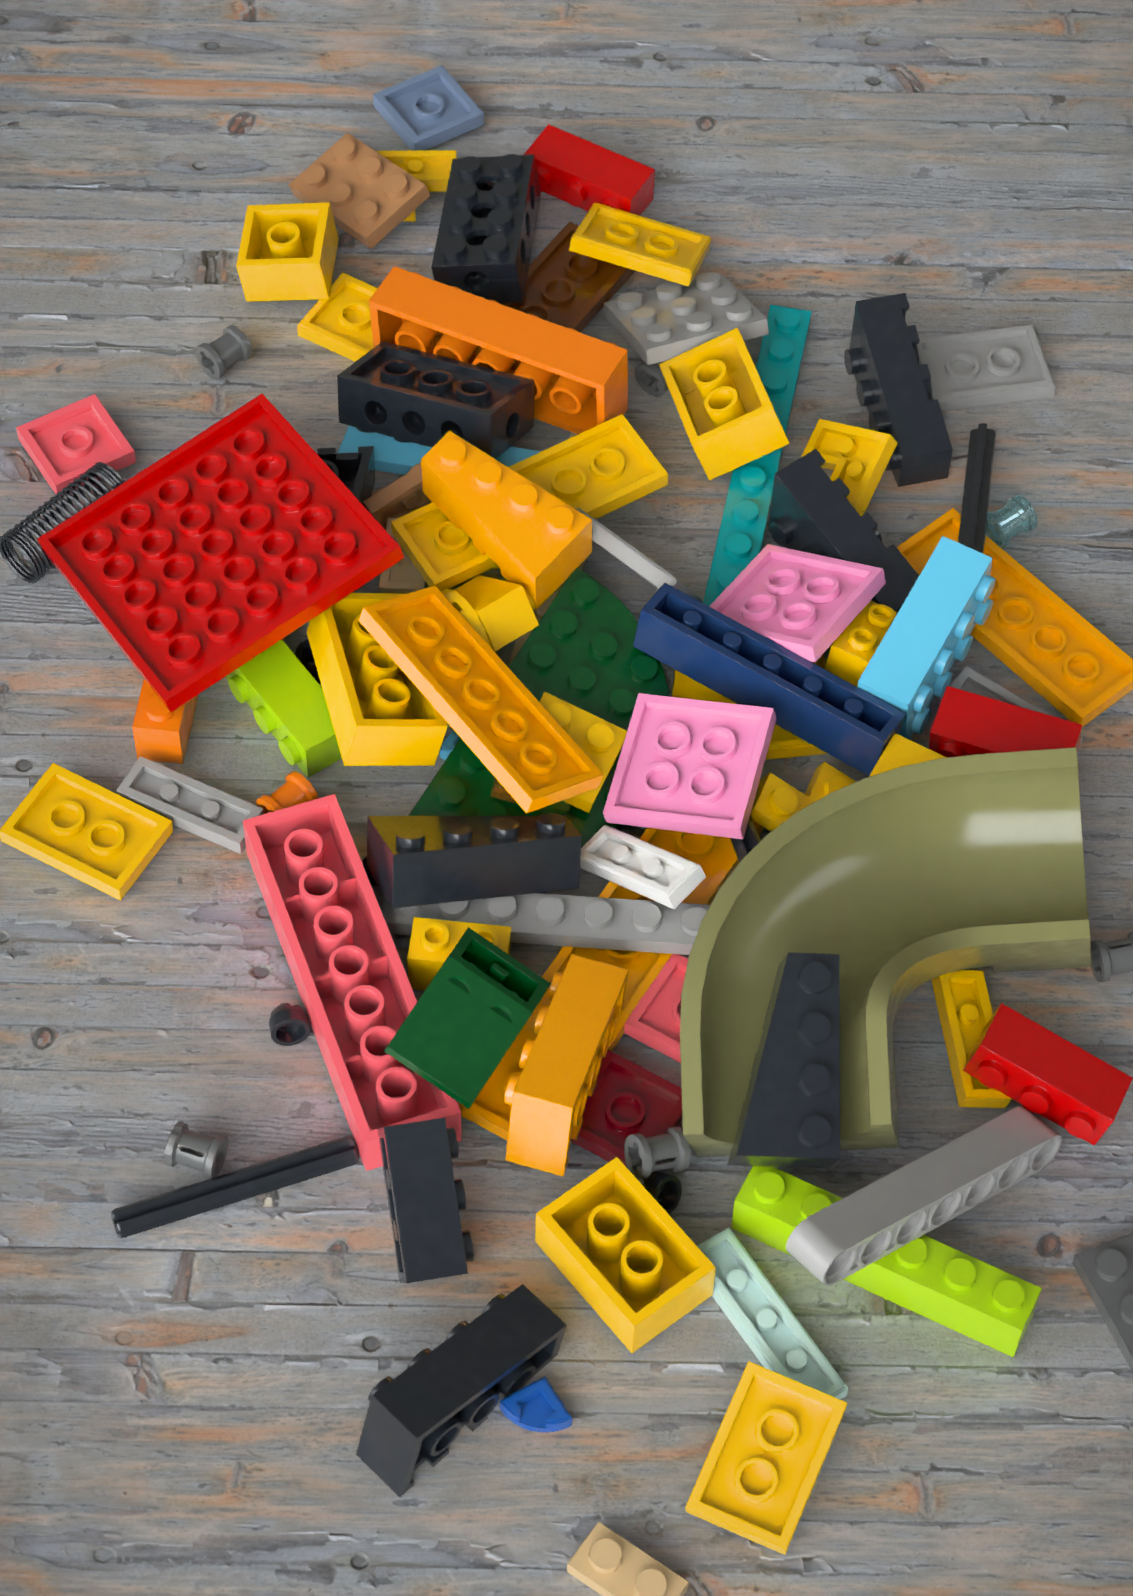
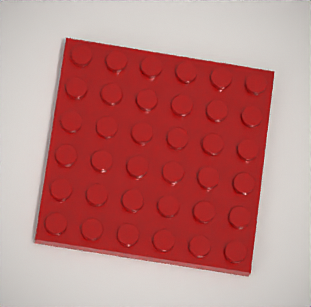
[37,393,405,712]

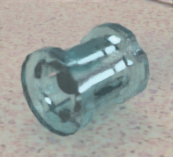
[986,495,1038,549]

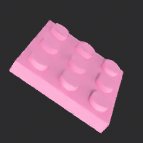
[709,544,886,662]
[603,693,777,839]

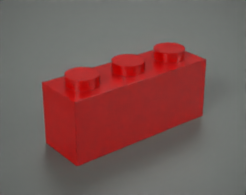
[524,124,655,216]
[929,686,1083,758]
[963,1003,1133,1145]

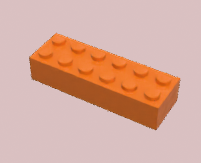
[369,266,628,434]

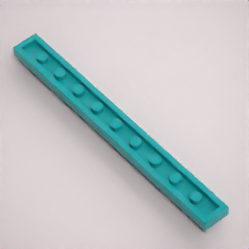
[703,304,812,606]

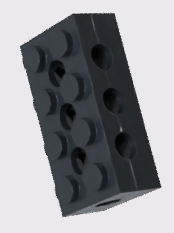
[431,154,541,303]
[337,341,534,459]

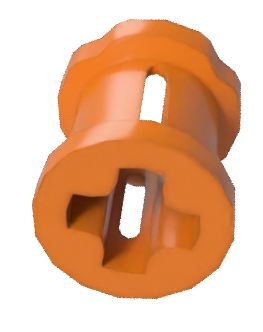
[256,771,319,814]

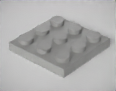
[604,272,769,365]

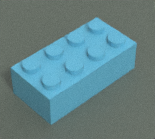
[858,536,996,740]

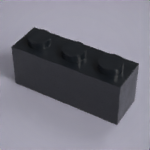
[377,1118,474,1283]

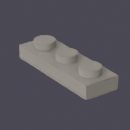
[116,756,264,854]

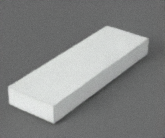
[580,825,706,909]

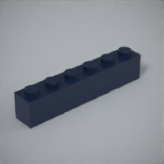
[633,582,906,776]

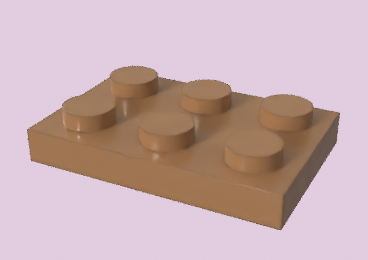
[289,132,430,249]

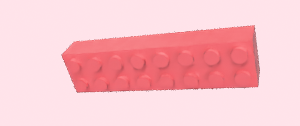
[243,794,462,1171]

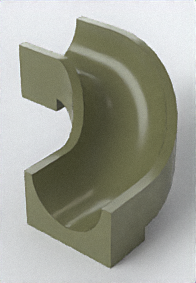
[680,747,1091,1158]

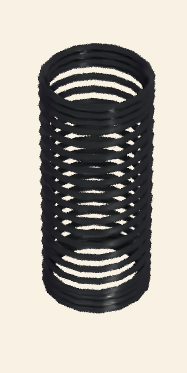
[0,462,125,583]

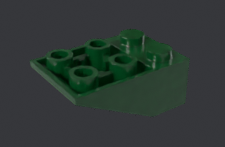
[384,927,551,1109]

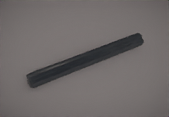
[958,423,996,554]
[111,1136,358,1238]

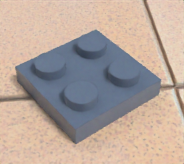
[373,65,484,150]

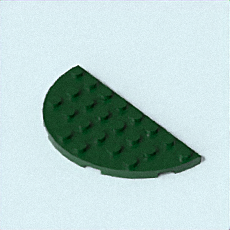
[408,568,669,848]

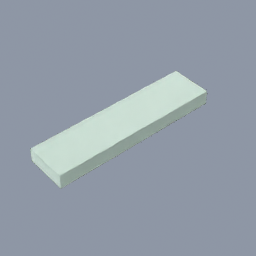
[697,1228,848,1400]

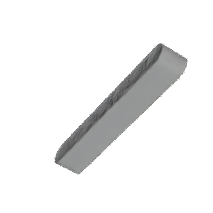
[786,1106,1062,1286]

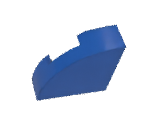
[500,1376,572,1433]

